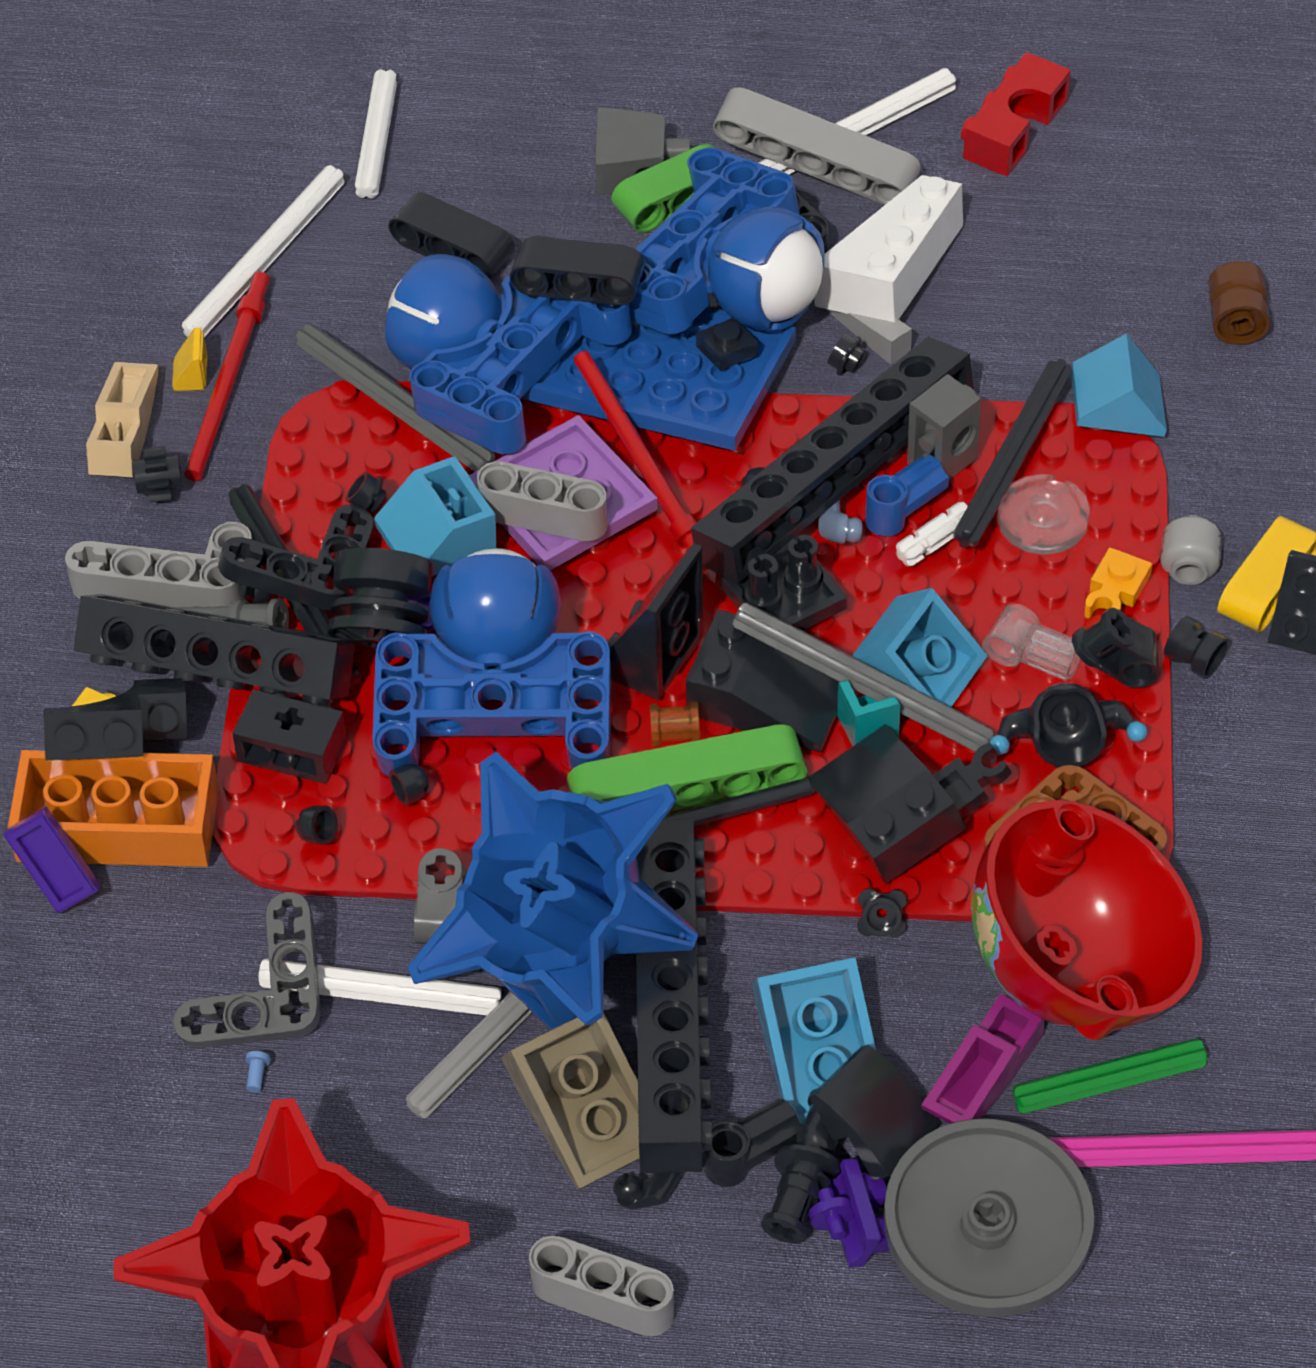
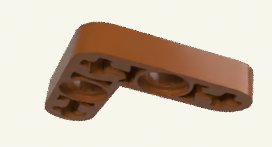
[984,765,1167,856]

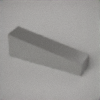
[826,309,912,365]

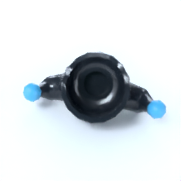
[990,682,1147,768]

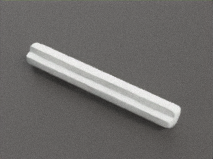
[355,69,397,199]

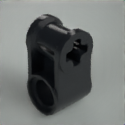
[1072,608,1160,688]

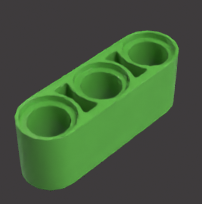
[611,143,715,233]

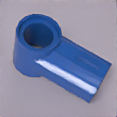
[865,454,949,536]

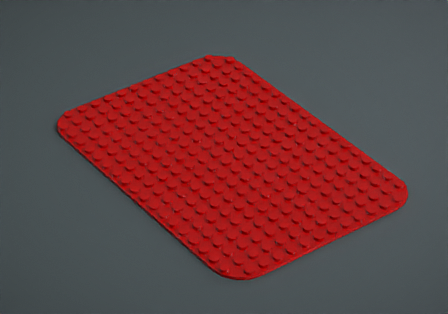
[213,380,1173,922]

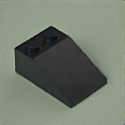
[608,543,704,701]
[686,609,839,752]
[808,724,966,884]

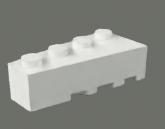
[814,175,963,322]

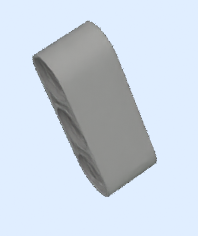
[477,461,608,541]
[529,1235,675,1337]

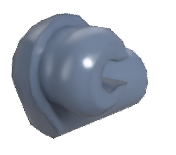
[818,500,862,544]

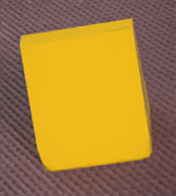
[172,327,208,391]

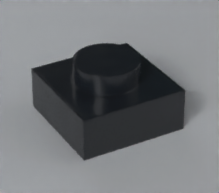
[696,318,758,371]

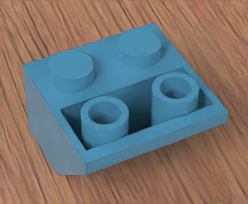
[374,456,496,576]

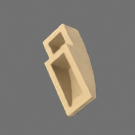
[86,362,158,477]

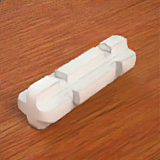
[896,502,968,566]

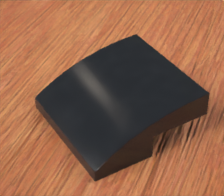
[809,1044,939,1181]

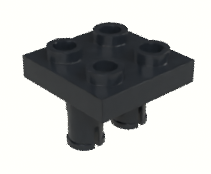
[719,535,847,631]
[1267,550,1316,655]

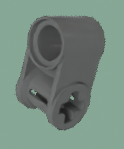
[414,848,466,944]

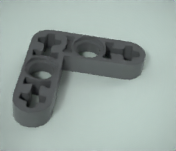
[173,892,321,1048]

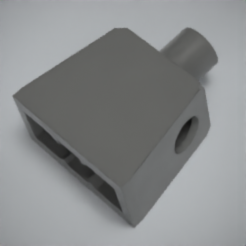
[595,107,691,195]

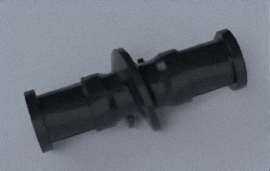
[761,1088,841,1244]

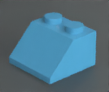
[852,588,988,707]

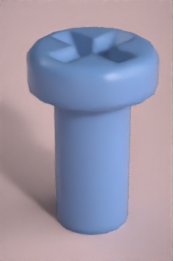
[245,1051,271,1093]

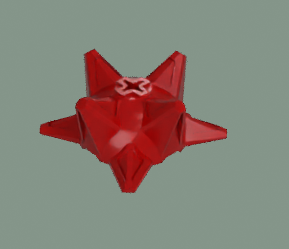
[113,1098,470,1368]

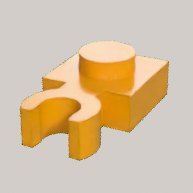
[1084,547,1152,619]

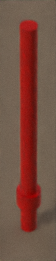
[184,272,270,481]
[573,351,708,571]

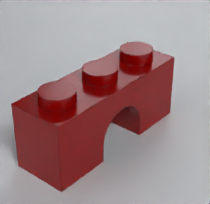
[961,52,1071,177]

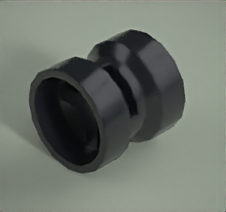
[1164,616,1229,679]

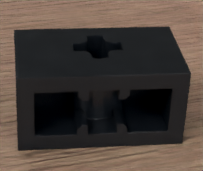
[232,689,347,784]

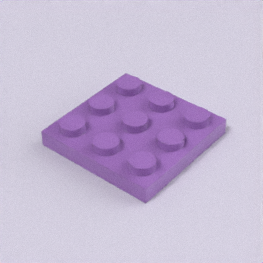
[469,415,658,570]

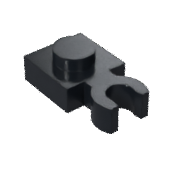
[933,743,1012,819]

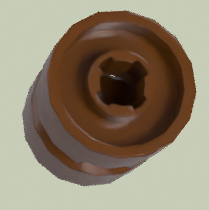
[1208,261,1270,345]

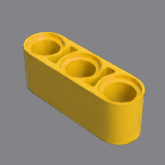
[1217,516,1316,633]

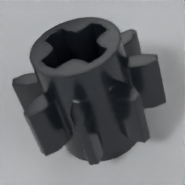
[133,446,183,503]

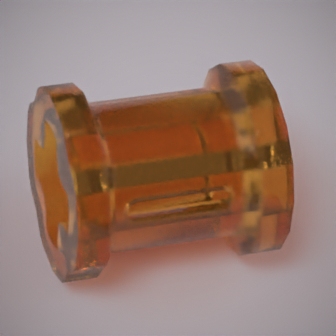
[650,701,700,746]

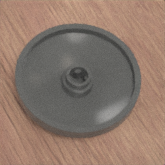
[883,1119,1094,1317]

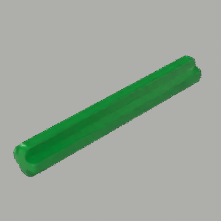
[1012,1038,1207,1114]

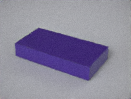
[3,806,101,914]

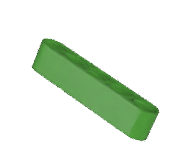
[567,724,808,812]

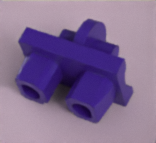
[808,1159,890,1267]

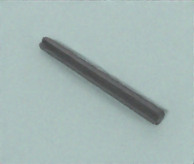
[295,324,495,472]
[732,602,994,752]

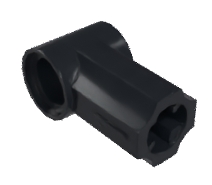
[704,1098,801,1187]

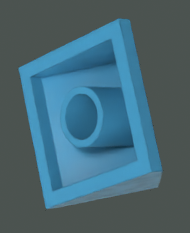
[1071,333,1167,437]

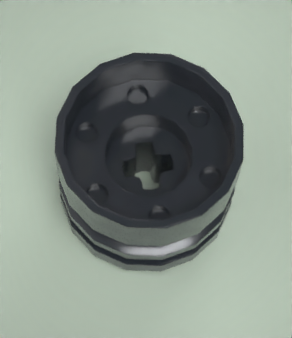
[327,548,433,649]

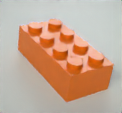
[7,750,219,867]

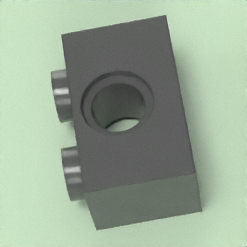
[907,374,981,480]

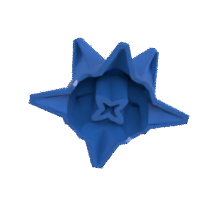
[408,752,698,1030]

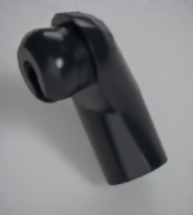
[613,1172,684,1210]

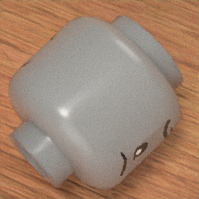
[1160,515,1222,585]

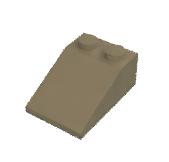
[501,1013,639,1190]

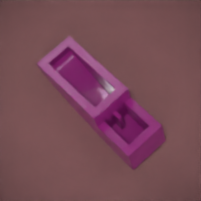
[922,994,1044,1124]

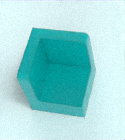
[837,680,900,747]

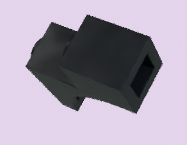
[43,678,187,761]

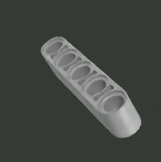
[713,87,921,205]

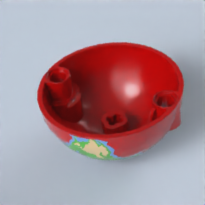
[971,800,1202,1040]

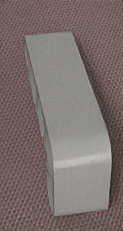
[65,522,252,607]

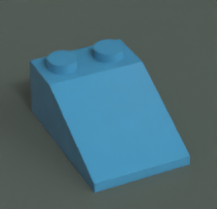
[752,957,876,1125]

